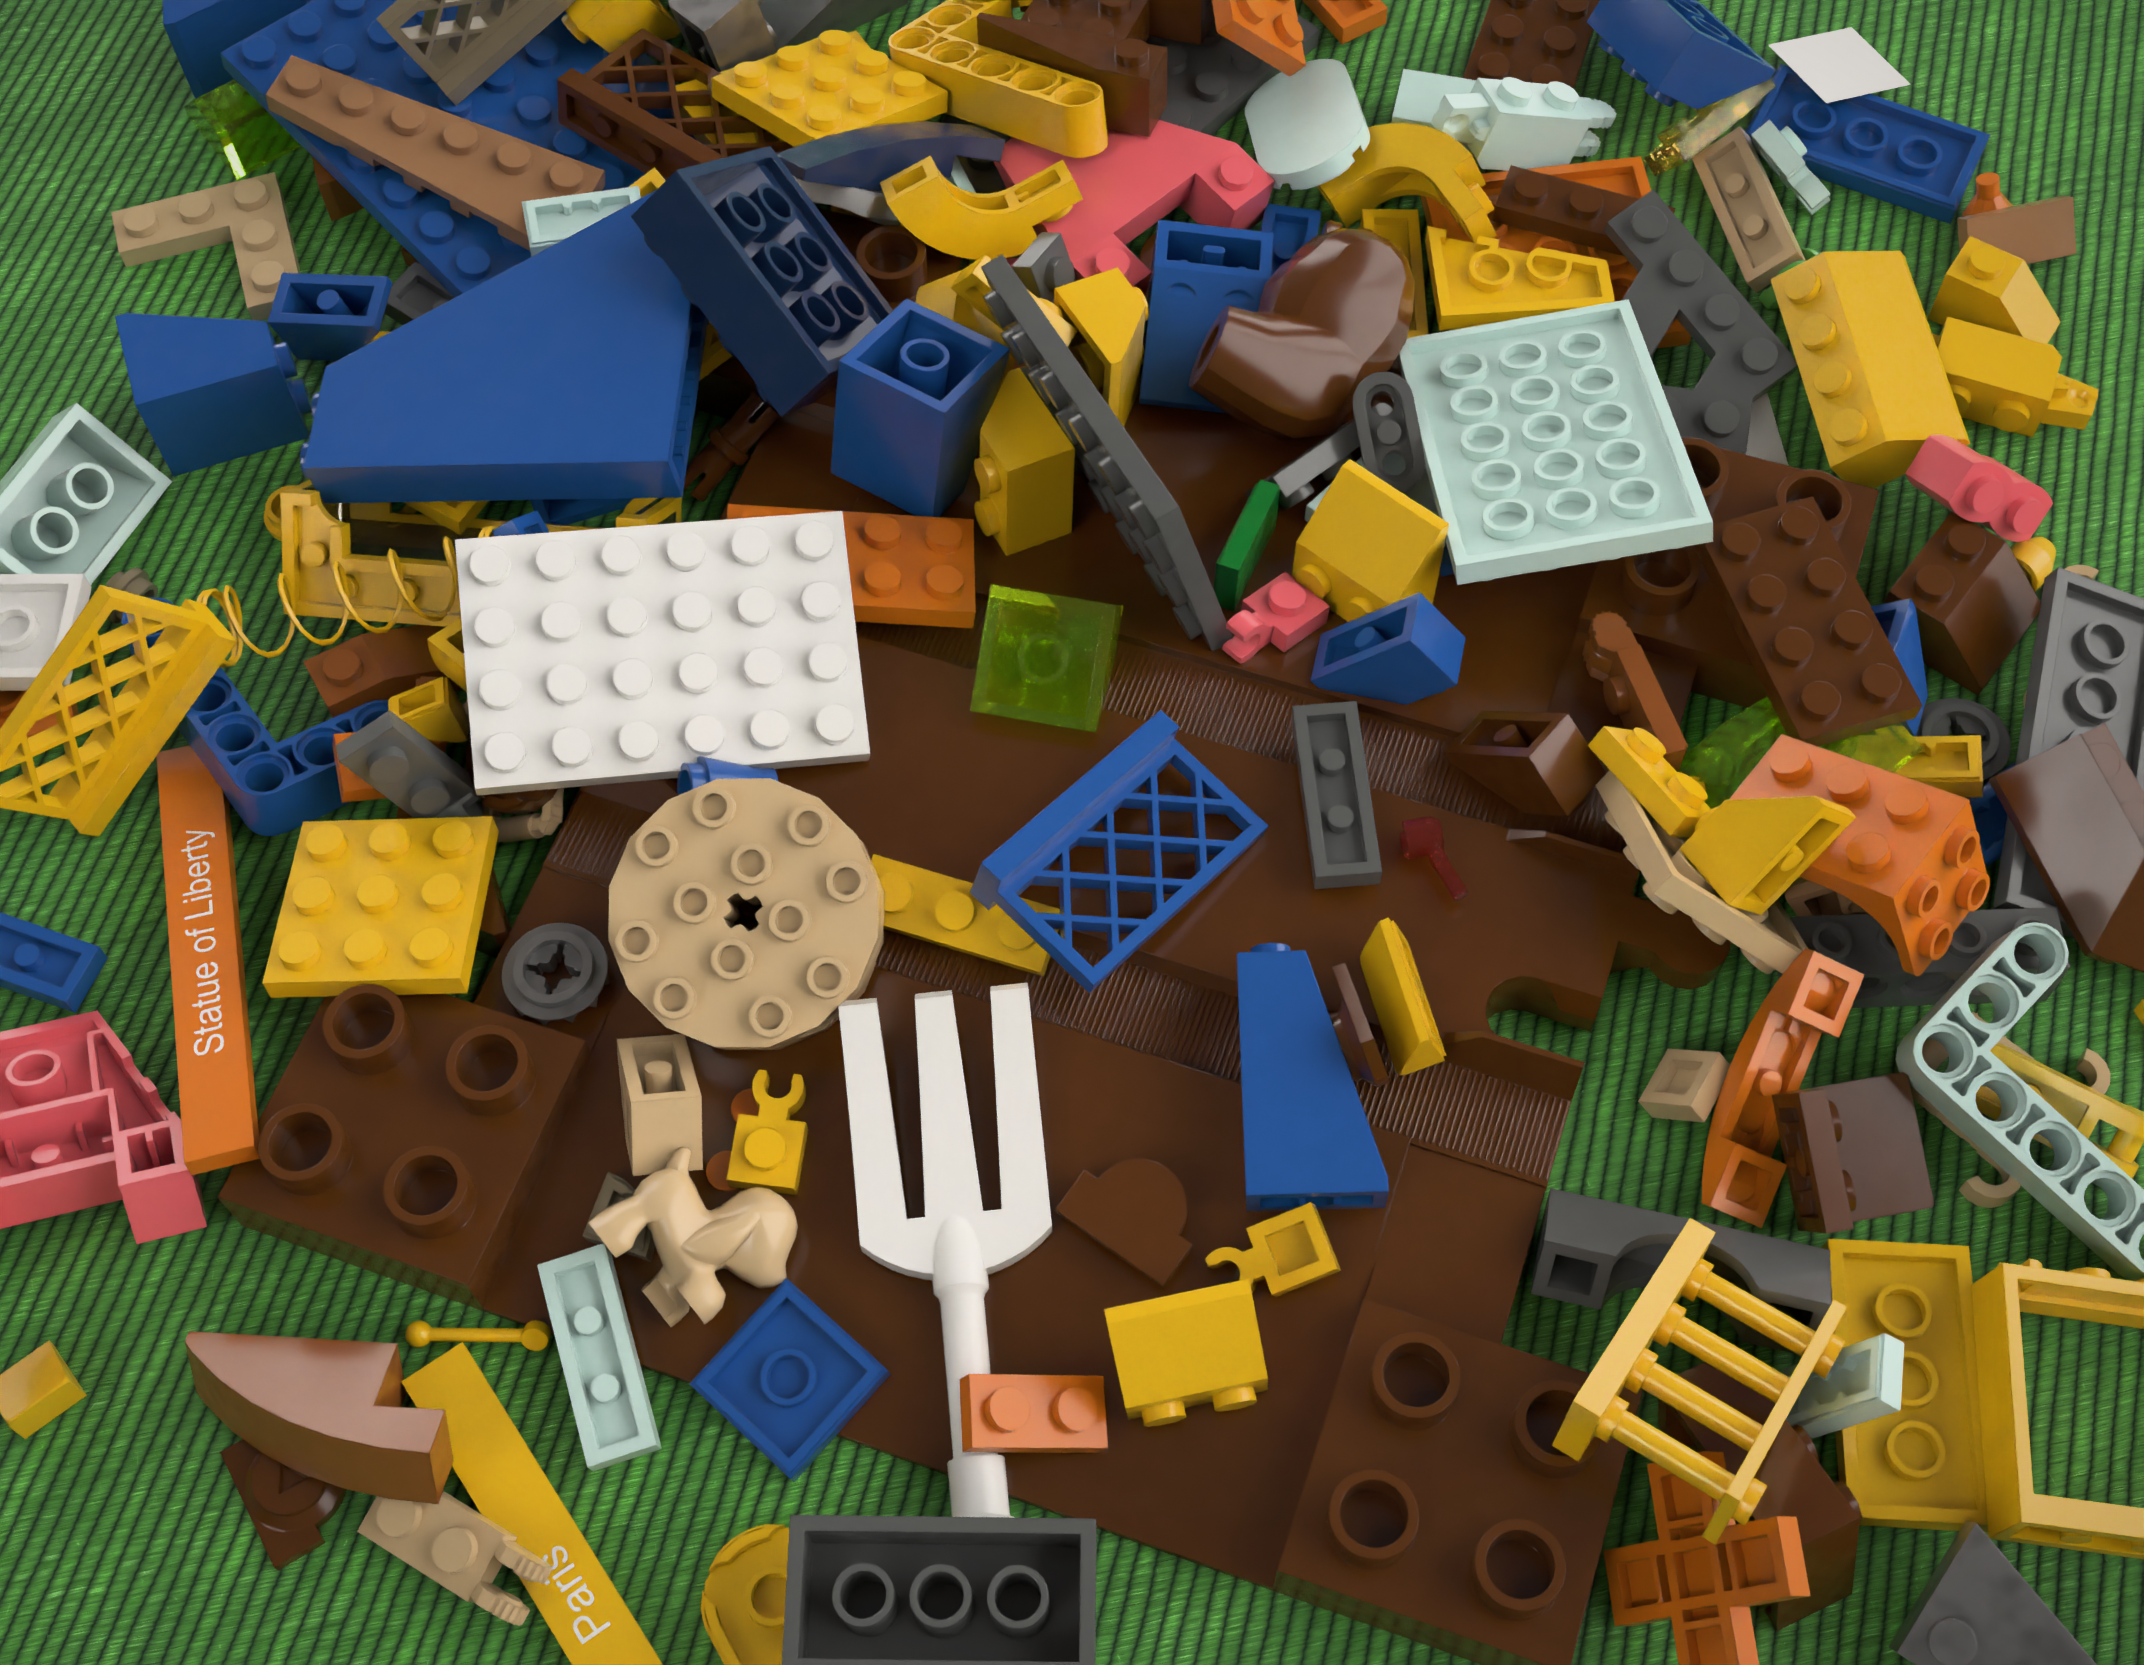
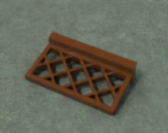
[557,29,794,180]

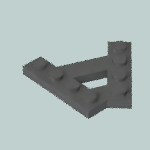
[1604,189,1798,454]

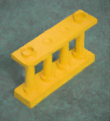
[1552,1218,1847,1545]

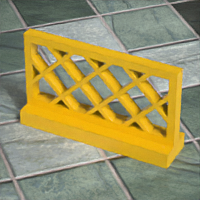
[0,585,237,837]

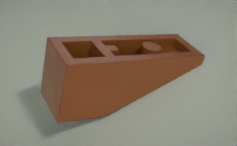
[303,625,462,718]

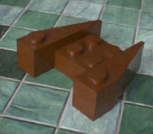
[977,0,1215,137]

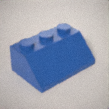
[1587,0,1776,110]

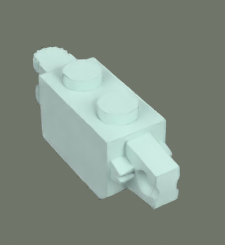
[1431,77,1617,171]

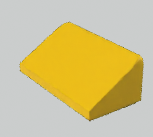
[1360,917,1446,1075]

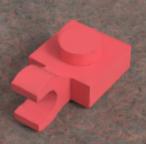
[1222,571,1330,664]

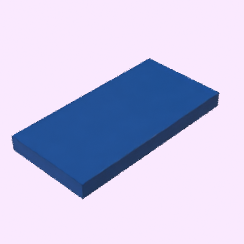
[1746,64,1990,224]

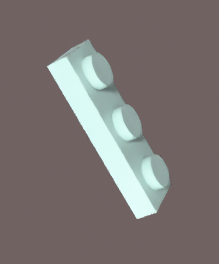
[537,1243,662,1471]

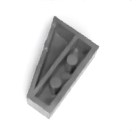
[1889,1521,2097,1665]

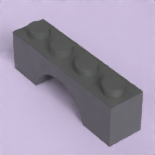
[1531,1188,1832,1354]

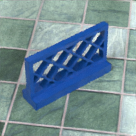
[970,710,1268,993]

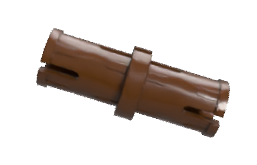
[684,389,781,502]

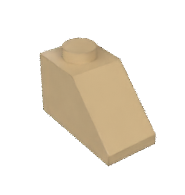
[617,1034,703,1176]

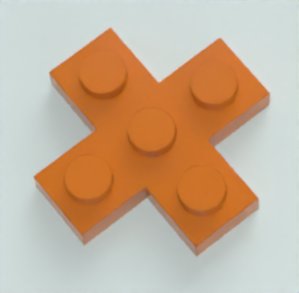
[1603,1451,1811,1665]

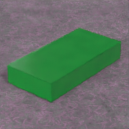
[1213,479,1281,611]

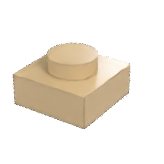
[1638,1049,1730,1123]

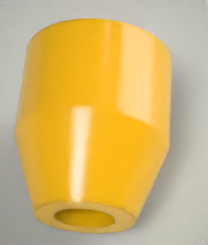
[2010,537,2056,592]

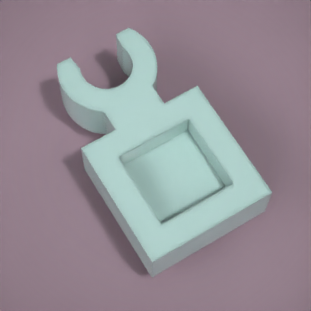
[1751,119,1830,215]

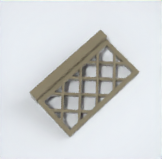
[376,0,576,106]

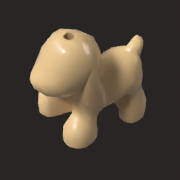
[588,1147,798,1327]

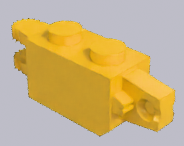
[1932,316,2099,437]

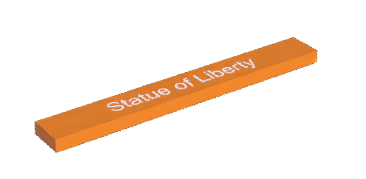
[156,745,260,1175]

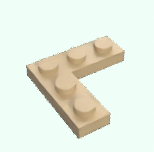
[111,172,301,321]

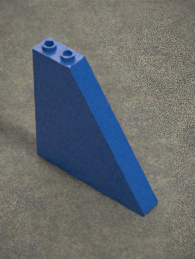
[300,190,708,503]

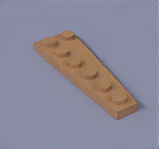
[265,55,605,251]

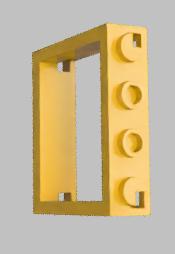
[1971,1258,2144,1559]

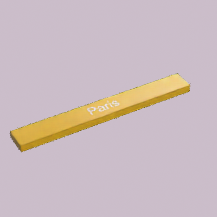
[401,1342,663,1665]

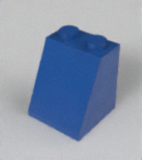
[163,0,313,103]
[831,298,1010,517]
[115,313,312,476]

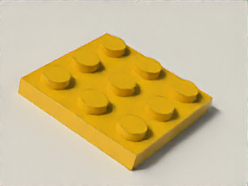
[711,30,948,147]
[262,816,499,998]

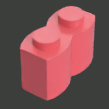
[1905,435,2053,542]

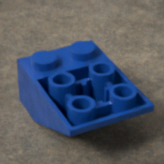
[1139,220,1274,413]

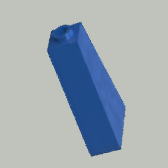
[1237,943,1389,1212]

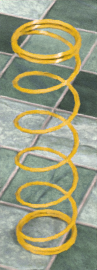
[196,526,497,668]

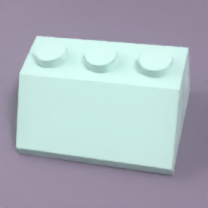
[0,403,172,585]

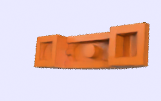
[1702,948,1864,1228]

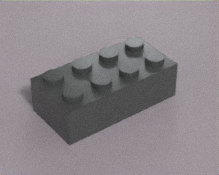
[782,1515,1097,1665]

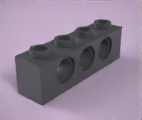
[1777,907,2070,1008]

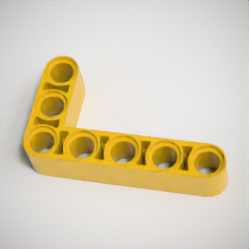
[888,0,1108,158]

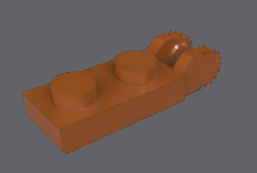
[1582,611,1688,772]

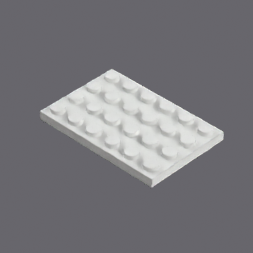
[455,511,870,796]

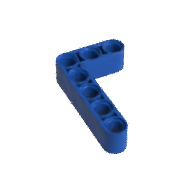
[122,597,388,836]

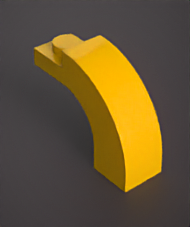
[1316,123,1497,243]

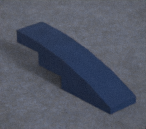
[777,122,1006,192]

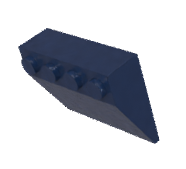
[631,146,893,417]

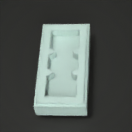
[522,186,641,257]
[1783,1333,1904,1439]

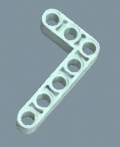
[1896,922,2144,1281]

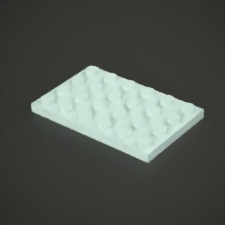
[1397,299,1713,585]

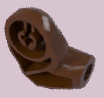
[1189,228,1415,441]

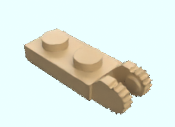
[357,1491,553,1626]

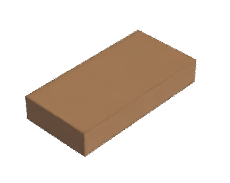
[1957,196,2076,264]

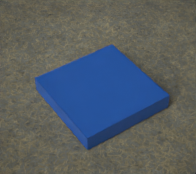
[690,1278,891,1482]

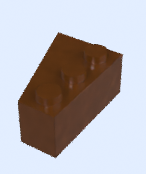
[1658,1362,1862,1632]

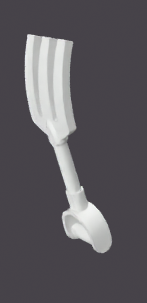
[838,983,1053,1518]

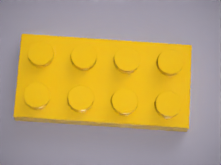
[1822,1239,1988,1533]

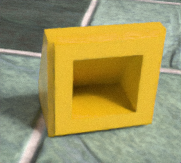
[388,676,468,742]
[0,1340,87,1439]

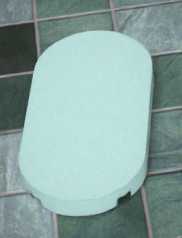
[1245,59,1370,190]

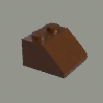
[1883,511,2041,696]

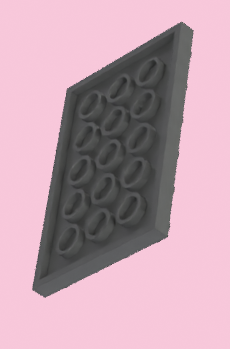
[981,254,1233,651]

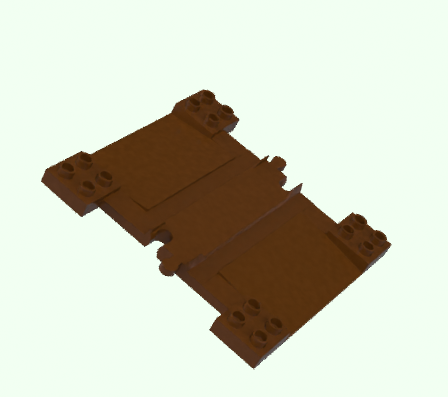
[218,207,1879,1665]

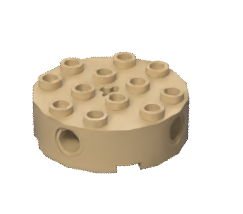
[608,778,885,1050]

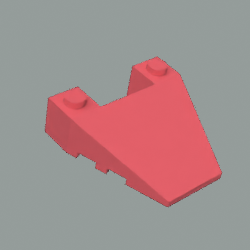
[993,120,1275,298]
[0,1011,207,1244]

